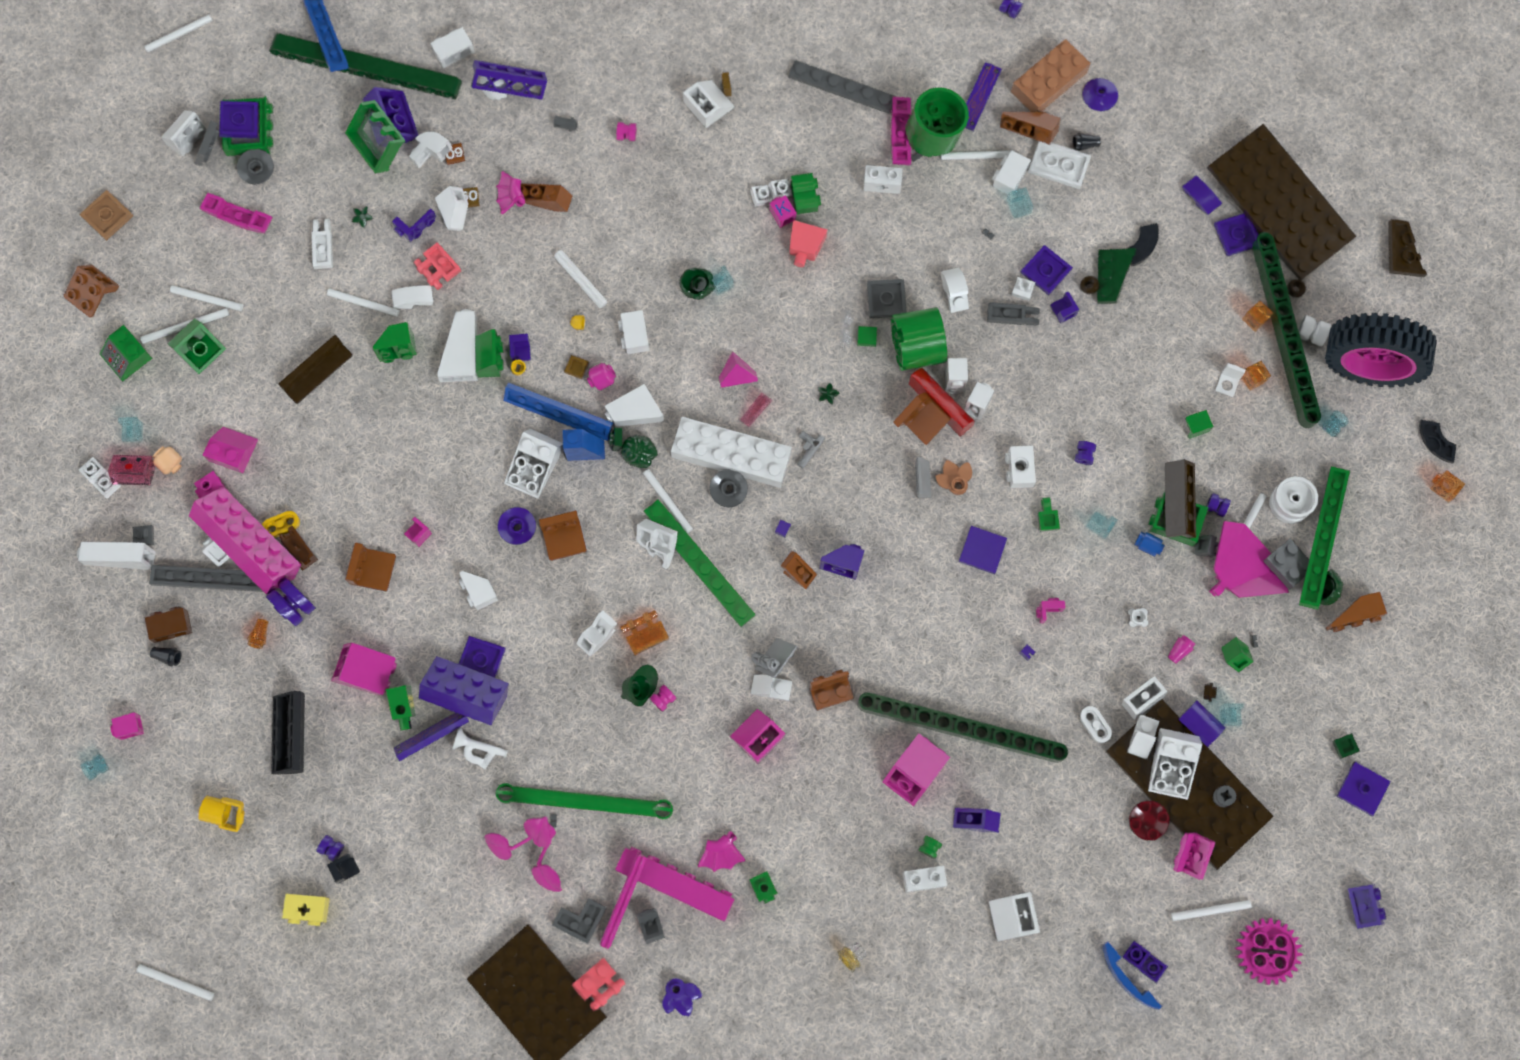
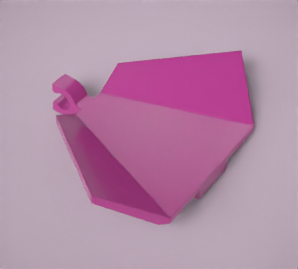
[1209,521,1289,598]

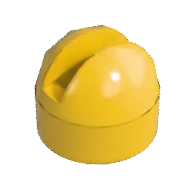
[570,315,585,330]
[510,360,526,376]

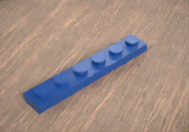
[303,0,348,72]
[503,383,613,441]

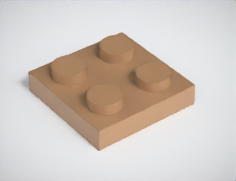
[79,190,133,241]

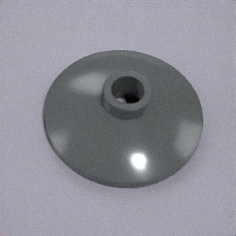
[237,149,274,185]
[710,469,748,508]

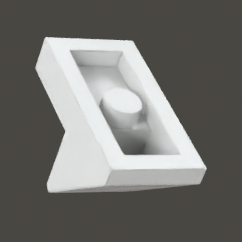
[751,675,792,701]
[1127,714,1159,759]

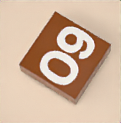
[445,143,465,165]

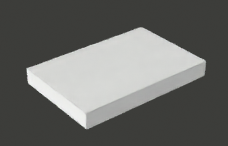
[1028,141,1091,189]

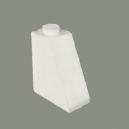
[604,384,664,427]

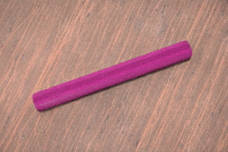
[600,854,647,949]

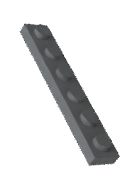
[788,60,896,114]
[149,565,263,592]

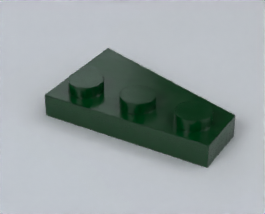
[1097,248,1136,304]

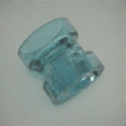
[1322,410,1349,437]
[80,753,109,781]

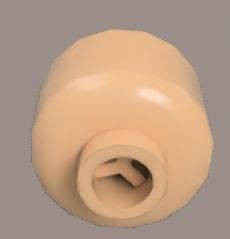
[153,446,182,474]

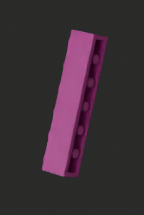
[615,846,735,922]

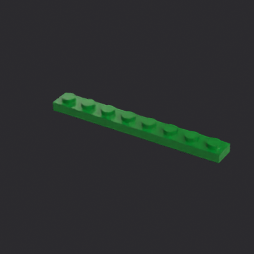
[1299,466,1350,610]
[644,499,756,627]

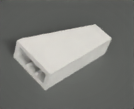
[437,309,478,382]
[77,542,156,570]

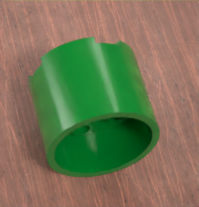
[905,87,969,158]
[890,307,947,371]

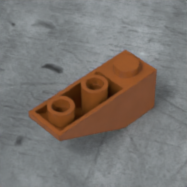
[1000,112,1061,145]
[520,183,573,212]
[1326,592,1387,632]

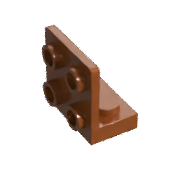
[63,265,119,317]
[893,392,951,445]
[539,510,587,561]
[345,542,396,592]
[810,670,854,711]

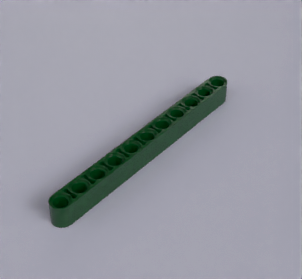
[269,33,462,100]
[1252,232,1321,429]
[858,692,1068,763]

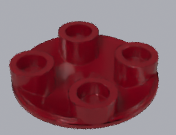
[1129,800,1169,841]

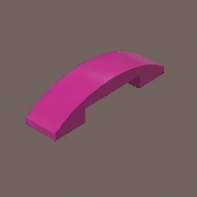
[891,97,911,165]
[200,193,273,234]

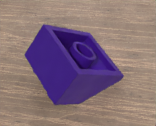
[819,544,865,580]

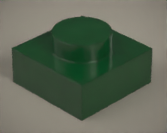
[609,427,622,451]
[1332,733,1360,759]

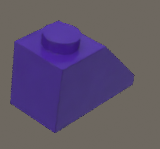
[953,808,1001,833]

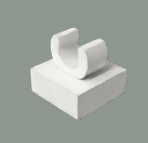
[1012,277,1035,301]

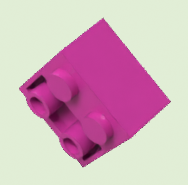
[730,709,786,765]

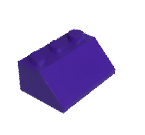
[363,87,419,147]

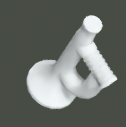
[452,727,508,769]

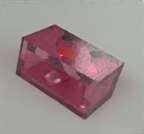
[108,455,155,485]

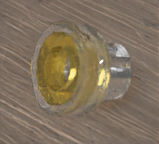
[837,942,867,972]

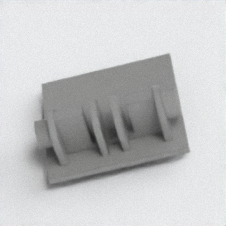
[751,638,798,678]

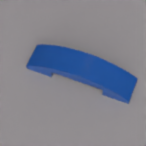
[1102,942,1162,1010]

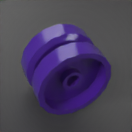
[266,578,316,627]

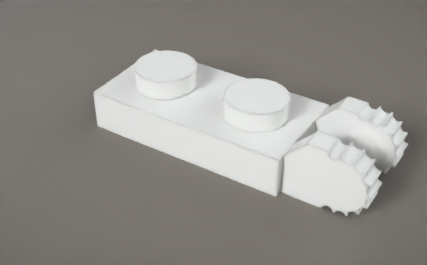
[312,219,333,269]

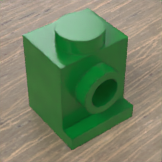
[749,871,778,904]

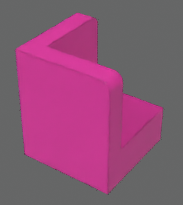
[404,517,432,547]

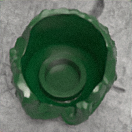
[679,268,715,300]
[621,435,658,468]
[1320,569,1344,606]

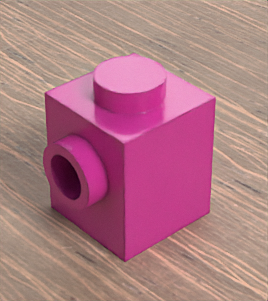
[194,471,227,498]

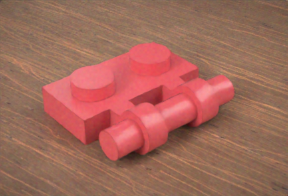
[414,242,461,290]
[572,958,625,1011]

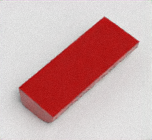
[909,368,975,437]

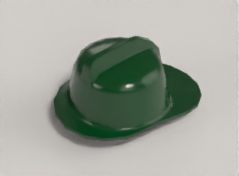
[620,664,658,707]

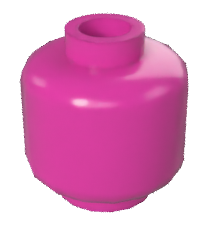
[587,363,616,390]

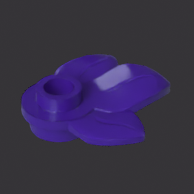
[662,978,702,1016]

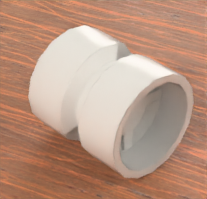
[1298,315,1331,347]

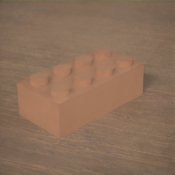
[1011,39,1091,112]

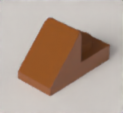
[781,551,817,589]

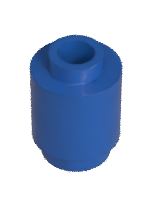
[1134,531,1165,557]

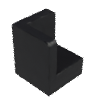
[327,853,360,884]

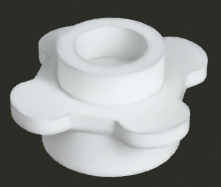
[1128,608,1148,627]

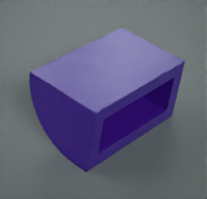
[1179,700,1226,747]

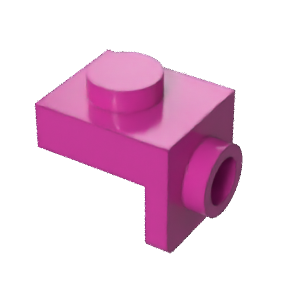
[1036,598,1065,623]

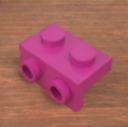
[1173,833,1215,880]

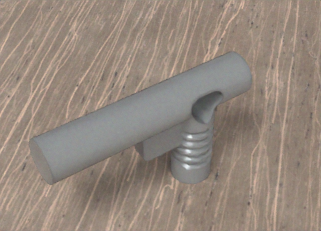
[797,431,825,469]

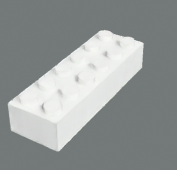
[671,417,792,488]

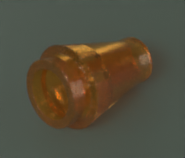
[247,619,269,649]

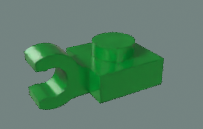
[1038,497,1060,532]

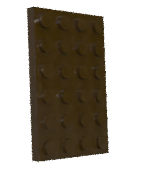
[466,924,607,1060]

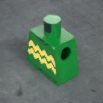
[386,685,416,731]

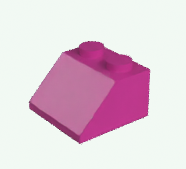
[203,427,258,474]

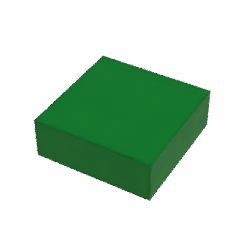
[857,326,877,347]

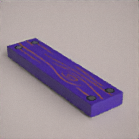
[965,62,1002,132]
[394,712,469,761]

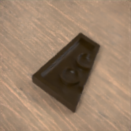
[1388,219,1427,277]

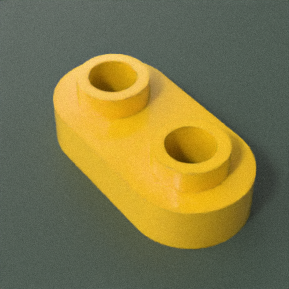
[262,511,300,538]

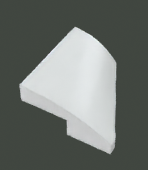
[636,519,678,569]

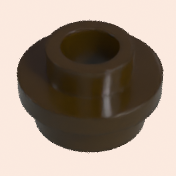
[1080,276,1099,294]
[1287,279,1306,298]
[1204,683,1217,702]

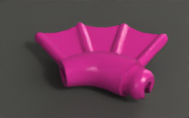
[496,171,525,215]
[698,831,745,872]

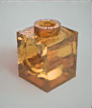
[1242,300,1273,332]
[1241,360,1271,391]
[1430,470,1465,503]

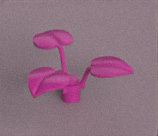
[484,817,563,892]

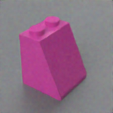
[331,642,397,696]
[882,734,950,806]

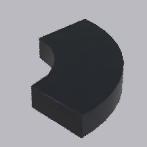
[1128,223,1159,267]
[1419,419,1457,464]

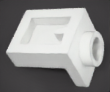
[202,537,230,567]

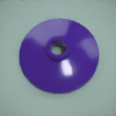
[1082,78,1118,111]
[498,507,536,545]

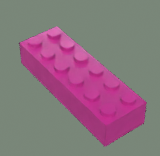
[189,486,301,595]

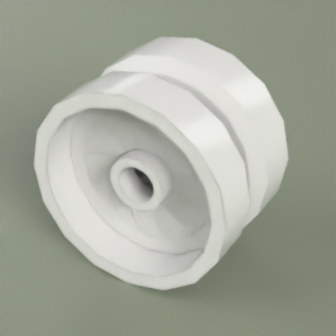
[1269,476,1318,524]

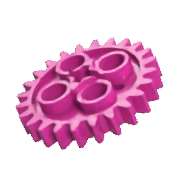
[1235,918,1303,985]

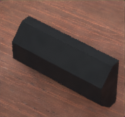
[271,691,305,775]

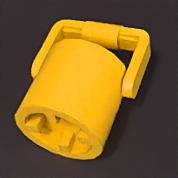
[198,796,245,832]

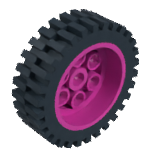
[1325,313,1437,388]

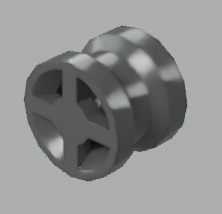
[1213,786,1236,807]

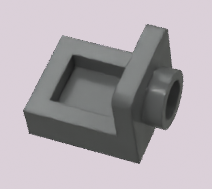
[637,908,665,944]

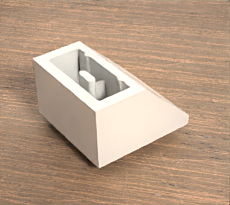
[683,80,734,128]
[161,110,206,156]
[988,892,1040,942]

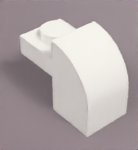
[409,132,453,168]
[941,268,969,313]
[576,611,617,656]

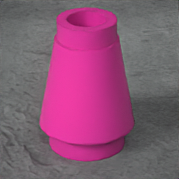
[1167,635,1195,664]

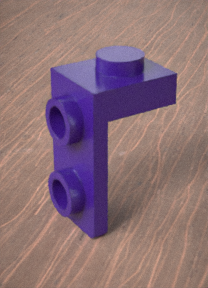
[392,209,436,242]

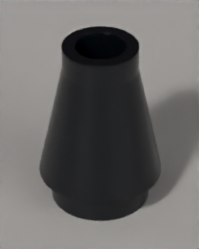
[1072,133,1101,151]
[150,647,182,667]

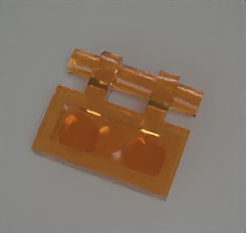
[620,610,669,656]

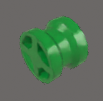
[918,835,943,859]

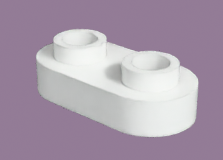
[1080,706,1112,743]

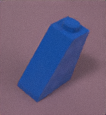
[563,429,605,461]

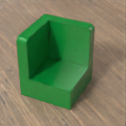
[1185,410,1214,439]
[1221,637,1254,673]

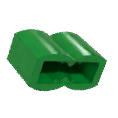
[791,173,821,215]

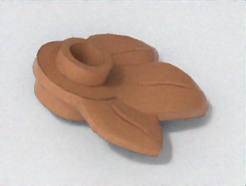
[935,460,972,495]

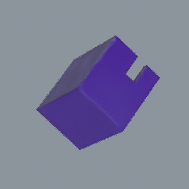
[775,520,791,538]
[1019,644,1036,661]

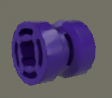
[999,0,1023,19]
[1074,441,1097,465]
[1206,493,1231,517]
[316,835,345,861]

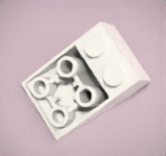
[504,429,563,499]
[1148,728,1202,800]

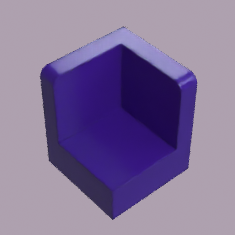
[1050,291,1079,324]
[509,333,531,362]

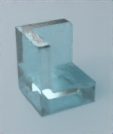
[1007,187,1033,218]
[712,265,734,296]
[118,417,143,442]
[1086,512,1118,539]
[1219,703,1244,726]

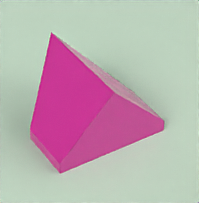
[719,351,758,388]

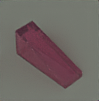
[740,392,773,427]

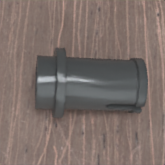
[553,116,578,132]

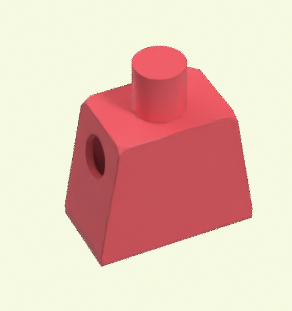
[790,220,827,267]

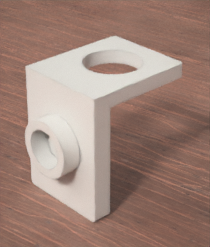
[1215,363,1246,397]

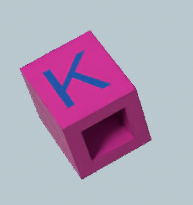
[769,195,796,228]

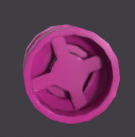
[616,122,637,142]
[649,684,677,712]

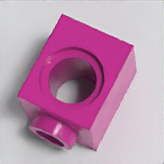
[110,712,144,740]

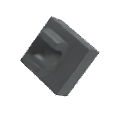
[132,525,154,546]
[1194,535,1219,556]

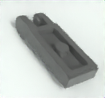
[987,302,1040,326]

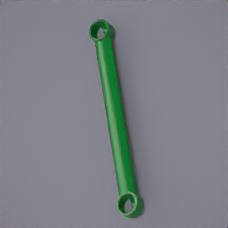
[496,783,673,820]

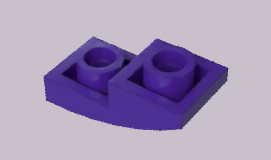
[1182,175,1222,215]
[1122,941,1168,984]

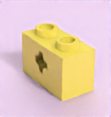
[282,894,330,926]

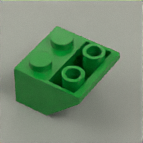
[373,322,417,363]
[475,329,504,378]

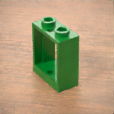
[1148,492,1208,547]

